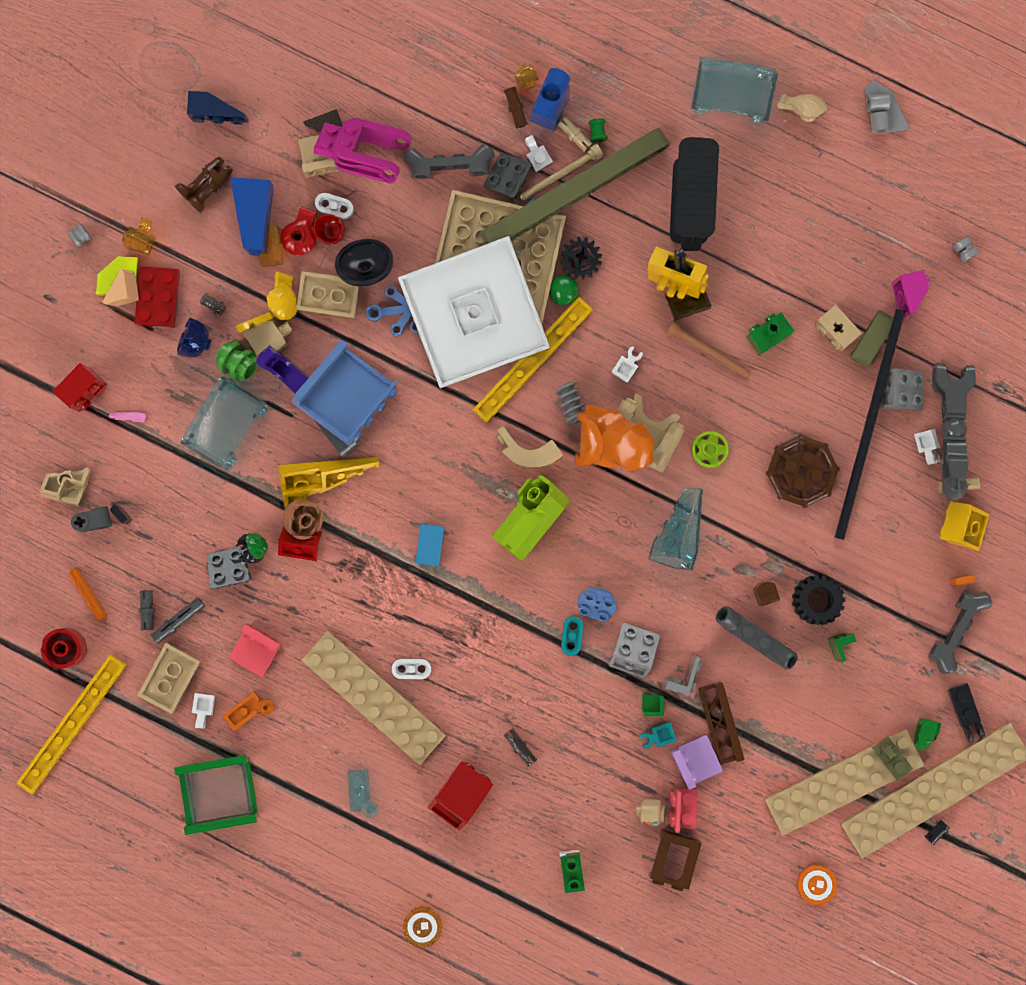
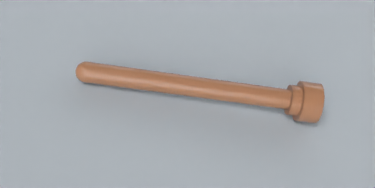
[665,320,750,377]

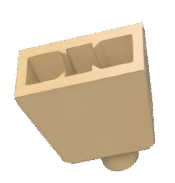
[242,320,293,356]

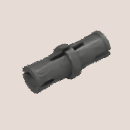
[139,590,155,630]

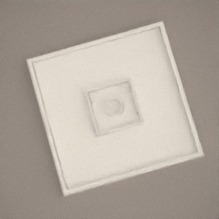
[398,236,550,388]

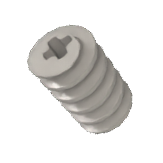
[555,381,585,425]

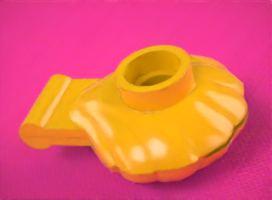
[266,271,297,320]

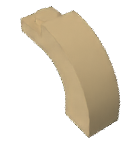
[496,426,564,469]

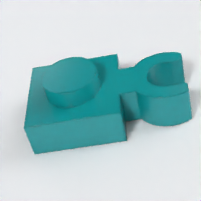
[639,722,676,748]

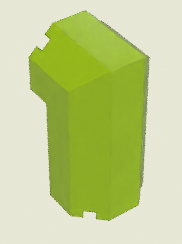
[492,475,571,561]

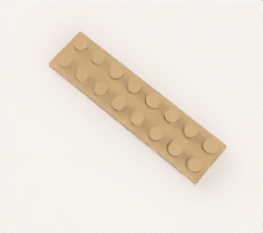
[301,631,446,765]
[764,729,925,836]

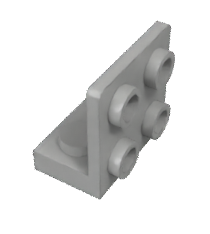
[878,368,923,411]
[608,623,660,679]
[662,654,702,696]

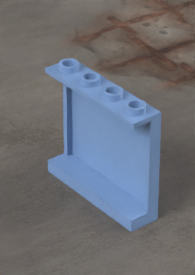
[292,339,398,446]

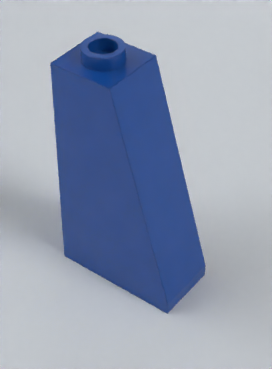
[231,177,274,256]

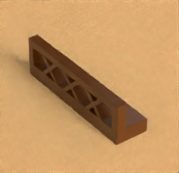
[698,682,745,765]

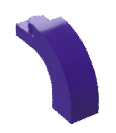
[256,345,309,394]

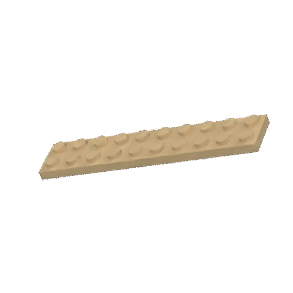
[840,722,1026,859]

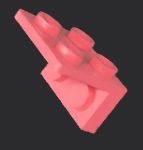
[229,624,283,677]
[668,787,698,833]

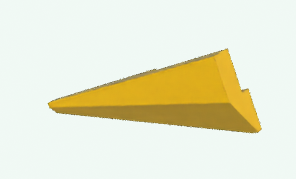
[278,457,379,508]

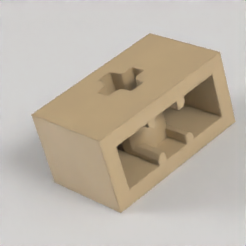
[815,304,862,352]

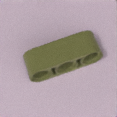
[850,310,893,368]

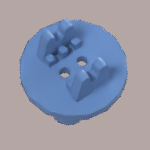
[578,587,617,622]

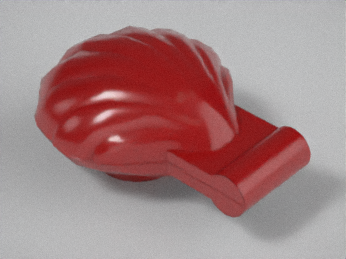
[280,206,318,255]

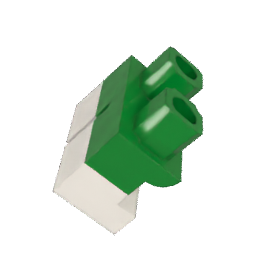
[559,850,585,893]

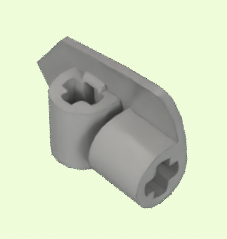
[864,80,909,134]

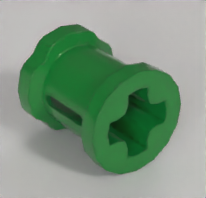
[588,118,608,142]

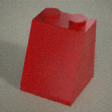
[427,761,494,831]

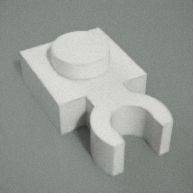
[611,346,643,383]

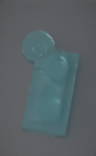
[348,769,379,818]

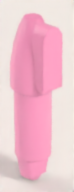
[109,411,147,422]

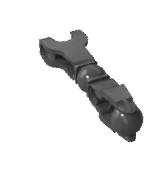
[932,363,976,501]

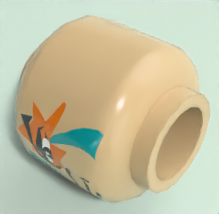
[636,799,666,826]

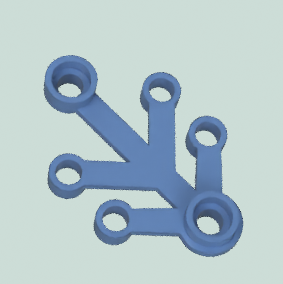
[366,286,419,336]

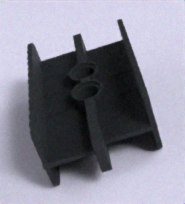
[670,137,719,251]

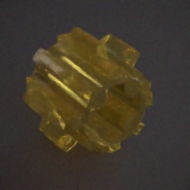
[514,64,539,90]

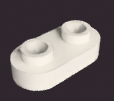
[315,193,354,220]
[392,659,432,679]

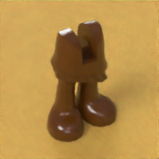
[174,157,233,213]

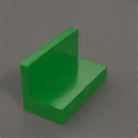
[828,632,857,663]

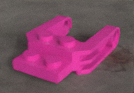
[313,118,412,183]

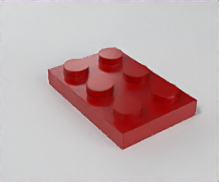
[134,266,180,328]

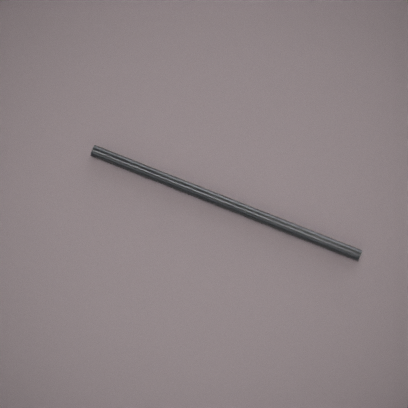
[834,309,905,540]

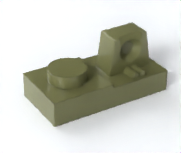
[872,736,913,781]

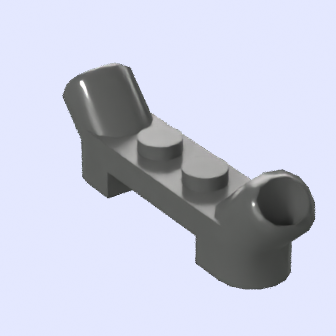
[404,144,495,179]
[928,589,992,674]
[715,606,798,670]

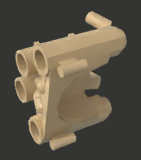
[618,394,684,473]

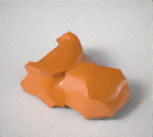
[575,405,654,472]

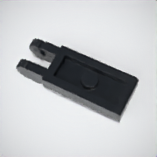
[948,683,985,742]

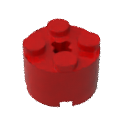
[41,628,87,669]

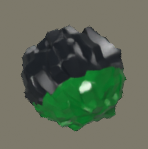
[236,533,268,564]

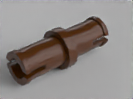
[504,87,528,128]

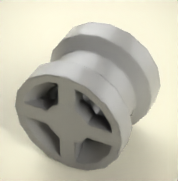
[67,223,92,248]

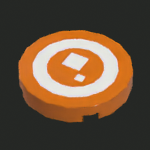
[797,864,837,905]

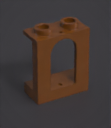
[649,829,702,891]

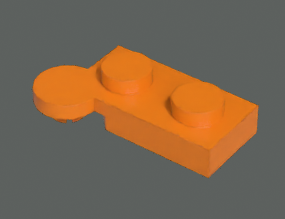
[222,691,275,731]

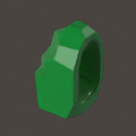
[914,718,941,750]

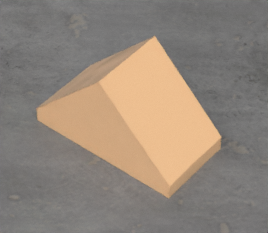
[102,269,139,306]

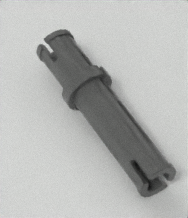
[150,597,205,644]

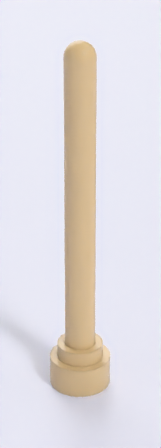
[520,143,604,201]

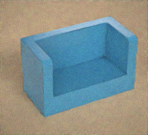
[416,524,445,566]

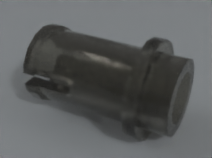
[200,293,226,316]

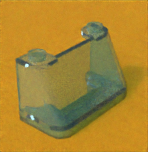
[691,57,778,123]
[181,376,268,470]

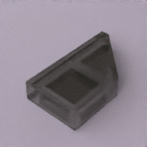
[303,109,343,133]

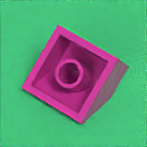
[892,270,930,320]

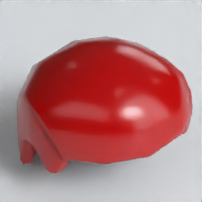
[313,214,346,245]

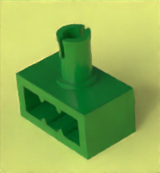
[747,312,794,356]

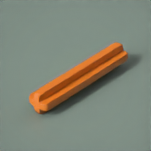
[68,568,107,621]

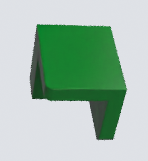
[642,694,664,716]

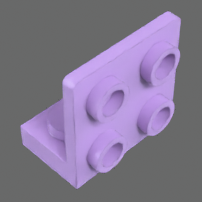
[671,735,722,790]

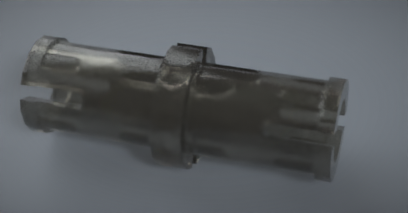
[503,728,537,767]

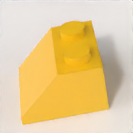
[940,501,990,552]

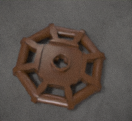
[766,434,840,508]

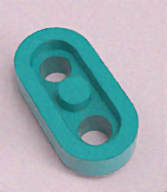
[561,616,583,656]

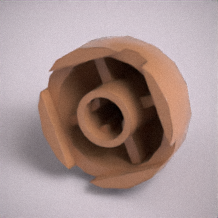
[283,499,323,540]

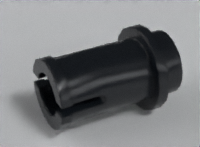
[924,820,950,845]

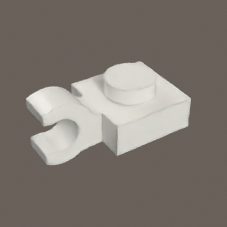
[525,135,553,173]
[914,429,941,465]
[192,693,216,729]

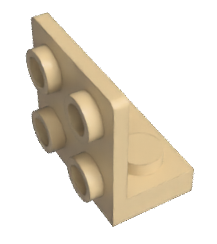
[298,135,340,178]

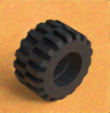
[792,575,845,625]

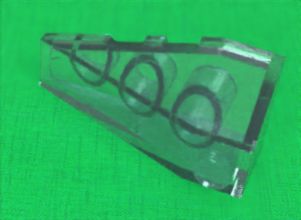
[648,488,703,570]

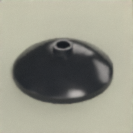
[335,239,394,287]

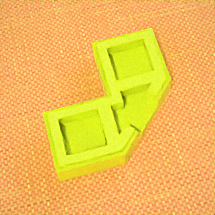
[96,256,139,296]

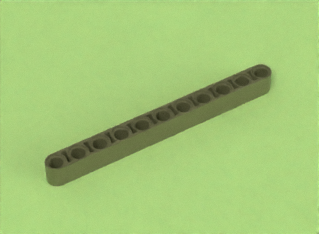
[480,128,670,244]

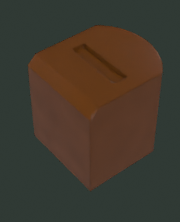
[753,582,780,606]

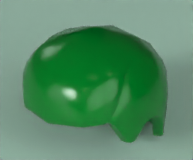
[549,275,580,305]

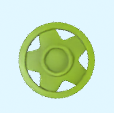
[692,431,729,468]

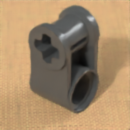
[71,506,112,532]

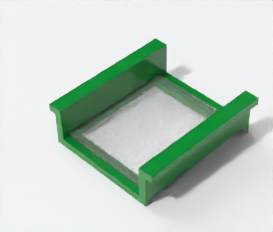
[174,755,259,835]

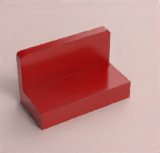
[278,526,322,561]

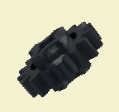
[560,237,602,280]

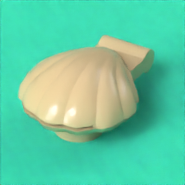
[777,94,827,122]

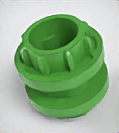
[215,342,258,381]

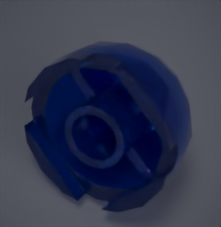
[177,317,212,358]

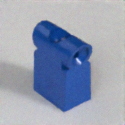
[530,68,570,131]

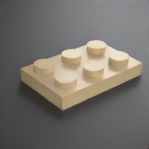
[296,271,360,319]
[137,643,201,714]

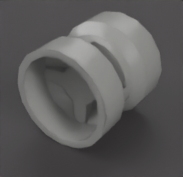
[953,236,980,263]

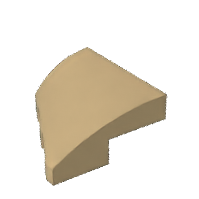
[39,467,91,507]

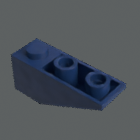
[187,91,249,125]

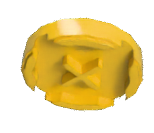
[235,312,273,333]

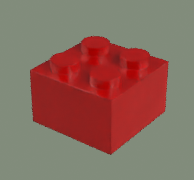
[52,363,107,412]

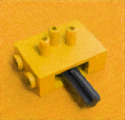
[648,246,709,299]

